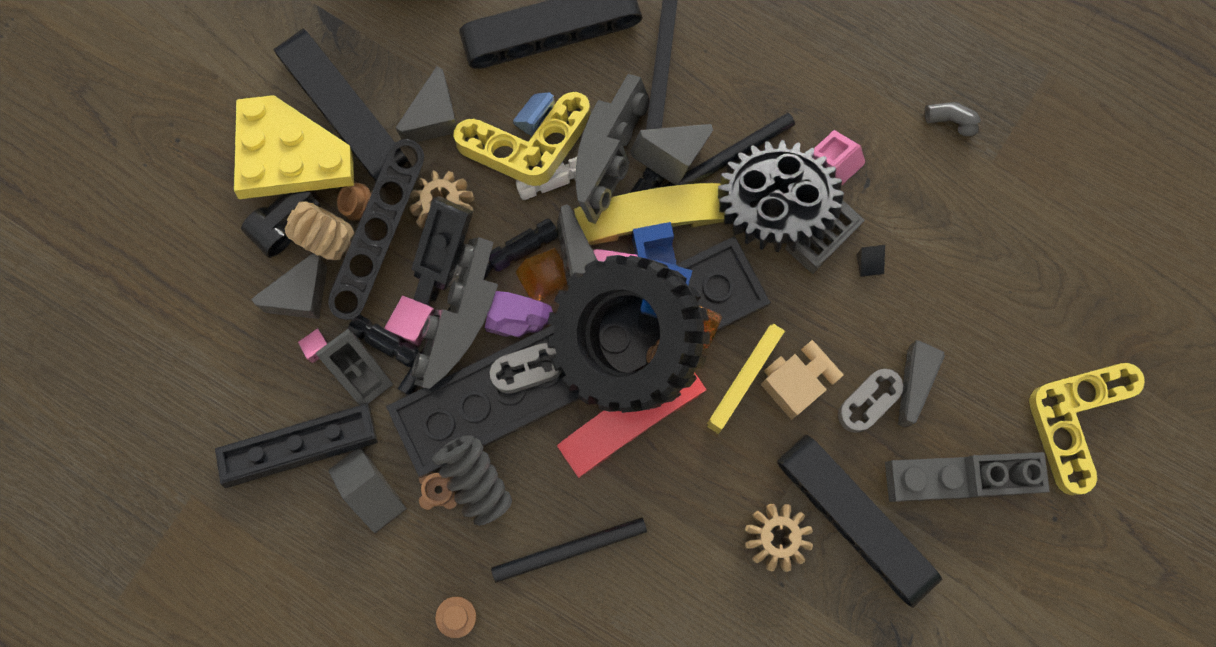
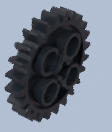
[718,140,844,252]

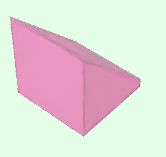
[298,328,328,363]

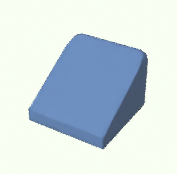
[513,92,555,137]

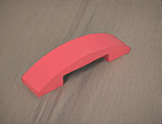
[557,372,707,478]

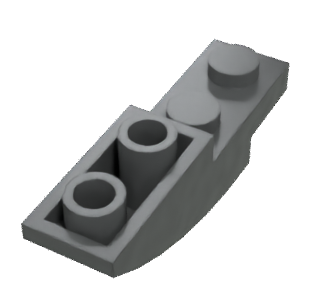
[576,74,650,224]
[412,237,498,389]
[885,452,1050,502]

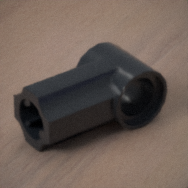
[241,191,322,258]

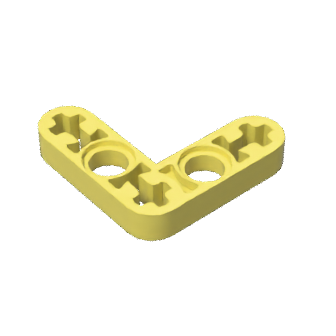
[453,92,591,186]
[1029,363,1145,495]

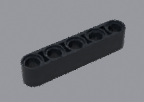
[459,0,643,69]
[273,28,412,189]
[328,139,424,320]
[777,434,943,608]

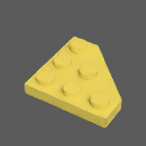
[234,95,354,199]

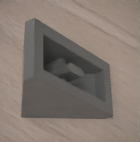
[396,66,457,142]
[630,124,713,185]
[251,253,327,319]
[316,329,393,405]
[328,448,407,533]

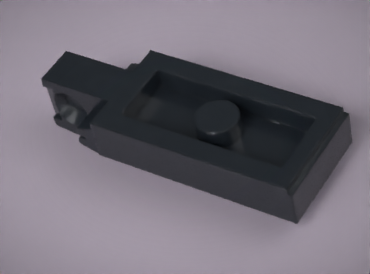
[411,196,474,305]

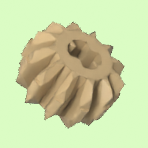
[409,171,474,228]
[284,202,354,260]
[745,504,813,572]

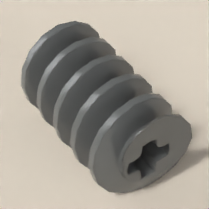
[432,435,512,526]

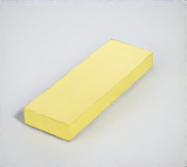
[707,324,785,434]

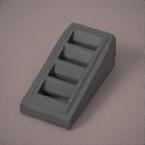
[785,201,865,274]
[557,204,597,289]
[898,340,945,428]

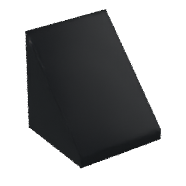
[856,245,885,277]

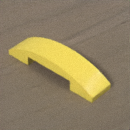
[574,183,724,245]

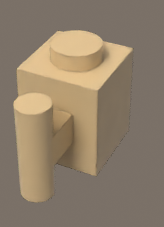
[761,340,844,420]

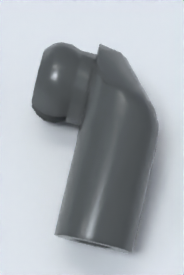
[925,102,981,136]

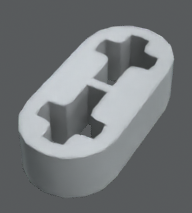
[490,343,562,394]
[838,369,903,433]

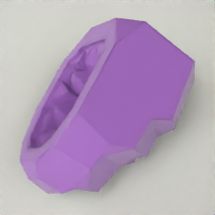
[485,291,553,337]

